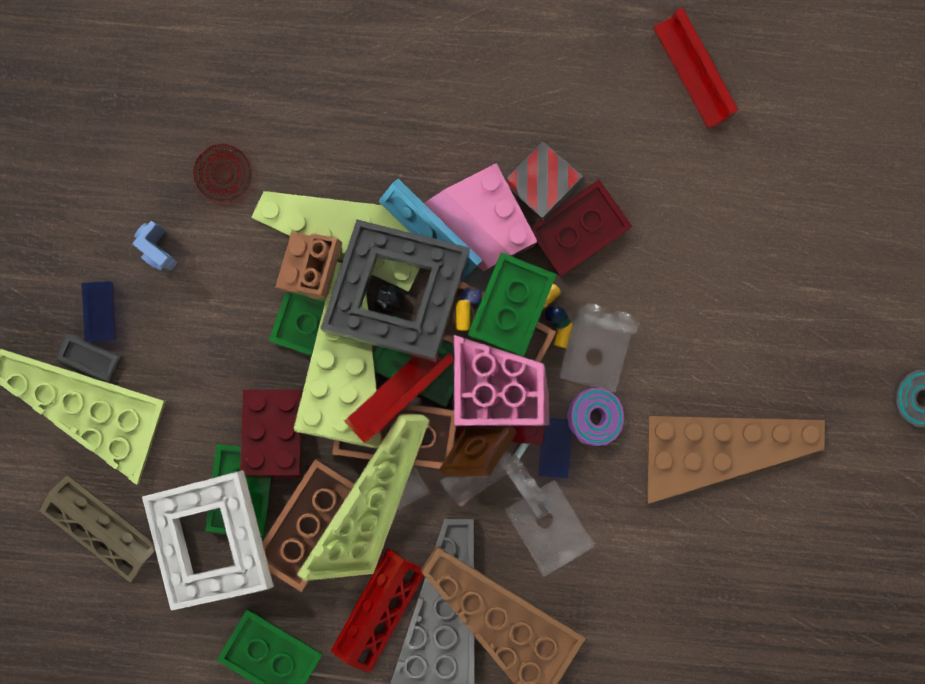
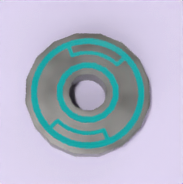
[894,370,925,427]

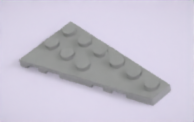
[390,518,475,684]

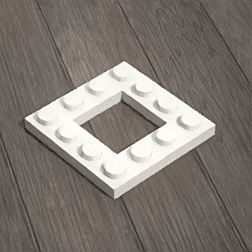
[142,470,273,611]

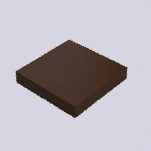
[440,425,517,477]

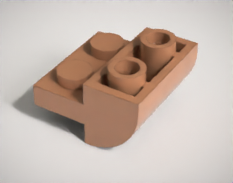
[275,232,342,300]

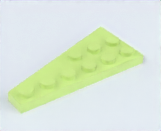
[251,191,420,292]
[294,262,382,449]
[0,348,166,485]
[298,415,429,581]

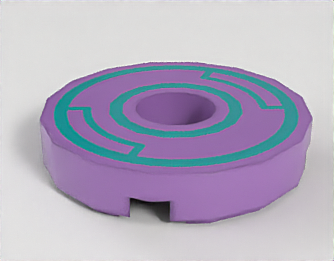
[567,387,624,446]

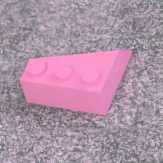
[424,163,537,272]
[454,335,549,426]

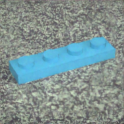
[378,179,483,282]

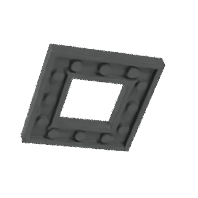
[321,219,470,361]

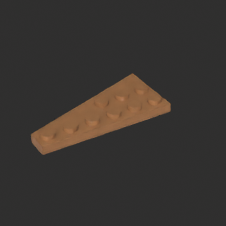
[647,416,825,504]
[421,546,586,684]

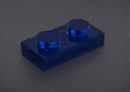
[81,281,116,342]
[538,418,572,478]

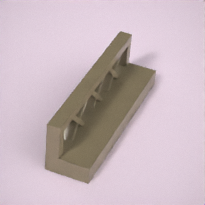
[39,475,156,583]

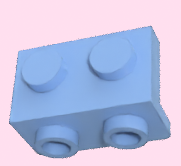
[132,221,178,271]

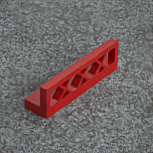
[653,7,738,130]
[344,353,454,443]
[330,548,424,673]

